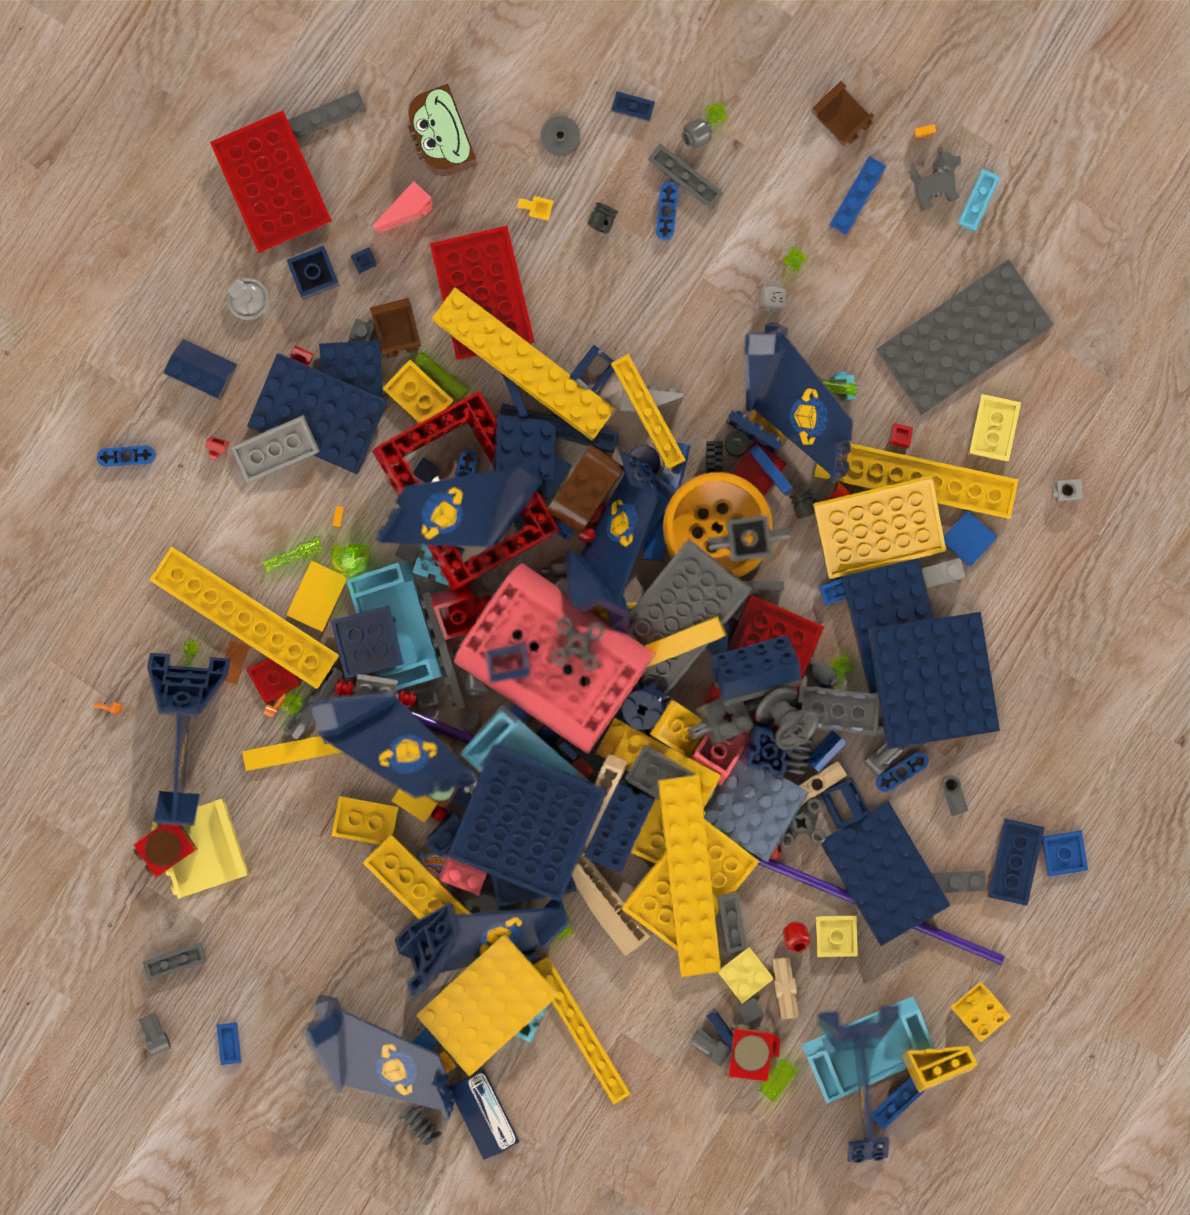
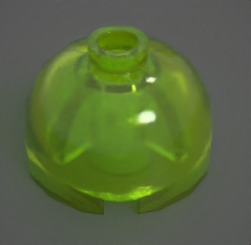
[330,543,370,578]

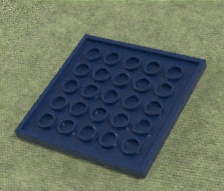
[868,612,1000,749]
[447,744,606,902]

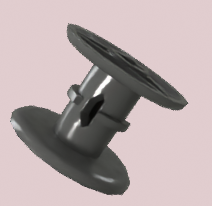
[756,686,819,750]

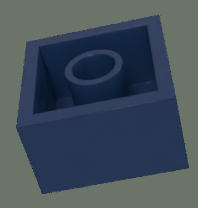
[287,246,340,300]

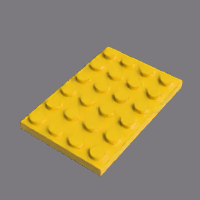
[813,476,946,579]
[621,819,759,950]
[416,934,559,1076]

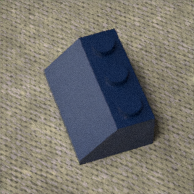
[163,339,237,401]

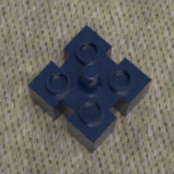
[740,722,793,776]

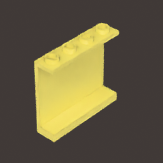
[151,798,249,899]

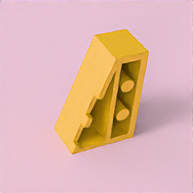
[902,1046,978,1093]

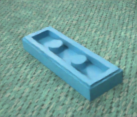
[957,169,1000,232]

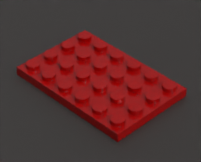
[210,110,332,253]
[429,225,535,361]
[703,595,824,732]

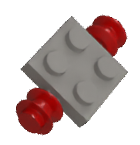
[335,674,417,710]

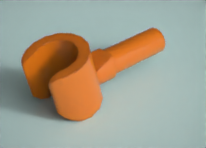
[263,694,287,718]
[93,701,123,714]

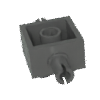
[708,515,790,562]
[687,697,762,746]

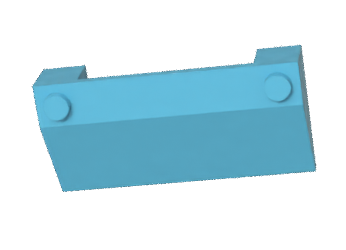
[346,561,443,690]
[461,705,593,784]
[802,997,935,1103]

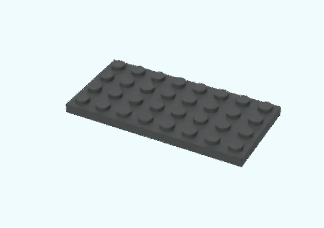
[876,259,1054,415]
[626,539,752,696]

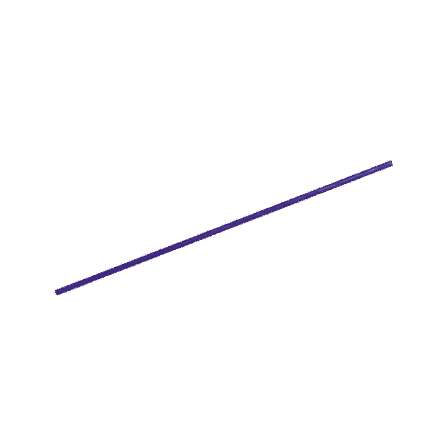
[409,709,1005,965]

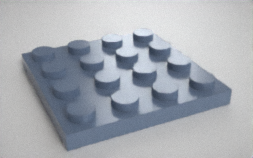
[703,754,809,862]

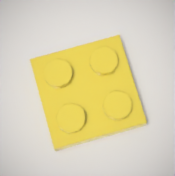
[816,915,858,957]
[718,947,774,1003]

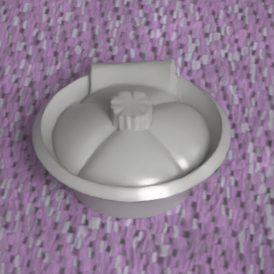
[226,277,269,320]

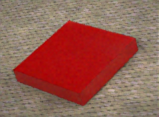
[246,657,301,705]

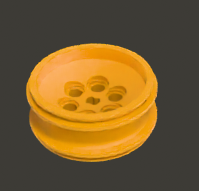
[663,472,773,578]

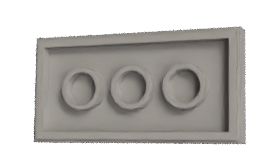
[230,415,320,484]

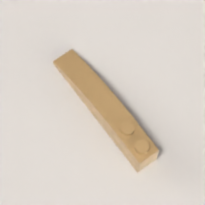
[582,754,627,853]
[572,851,650,956]

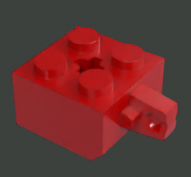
[431,583,491,640]

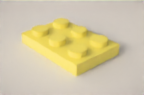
[969,394,1021,462]

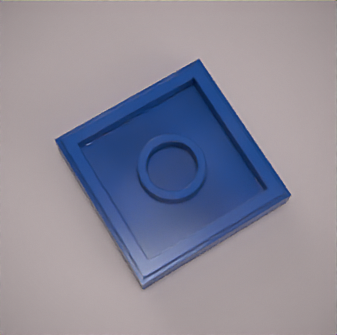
[944,511,998,567]
[1042,830,1088,877]

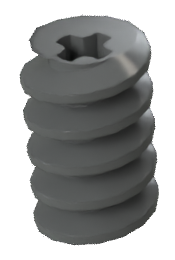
[785,738,814,775]
[398,1104,442,1147]

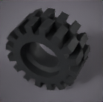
[706,441,723,474]

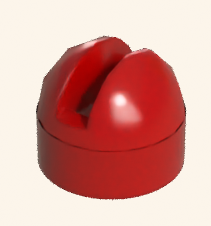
[578,525,595,542]
[430,804,448,821]

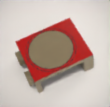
[725,1024,774,1082]

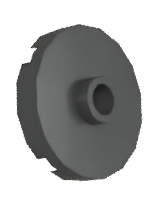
[541,116,580,156]

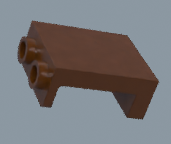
[370,298,421,358]

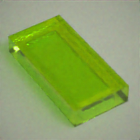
[758,1058,799,1102]

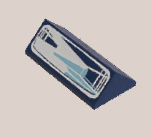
[449,1069,520,1160]

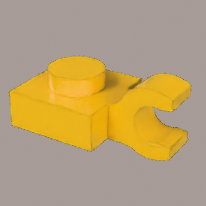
[517,196,553,221]

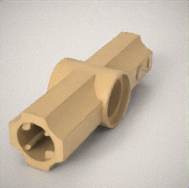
[799,761,847,804]
[772,957,799,1019]

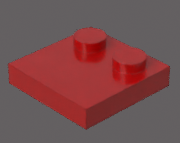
[732,441,787,496]

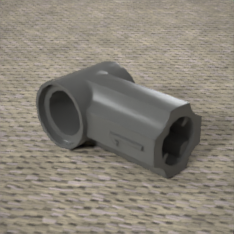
[863,742,904,777]
[941,775,969,816]
[138,1012,171,1056]
[690,1028,731,1066]

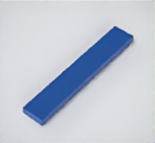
[642,442,691,562]

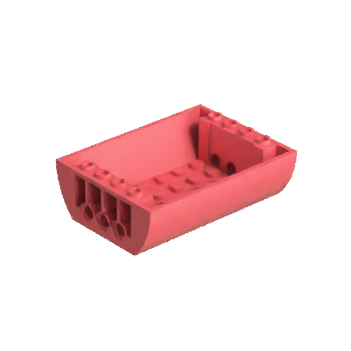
[454,563,656,754]

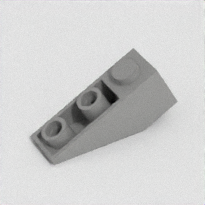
[620,386,683,414]

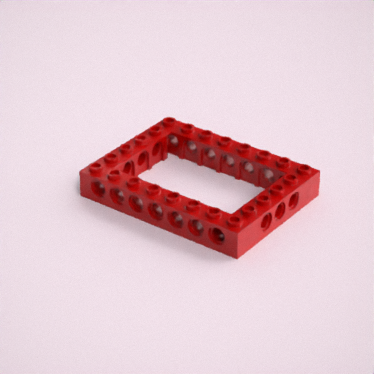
[372,391,560,591]

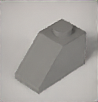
[921,558,966,588]

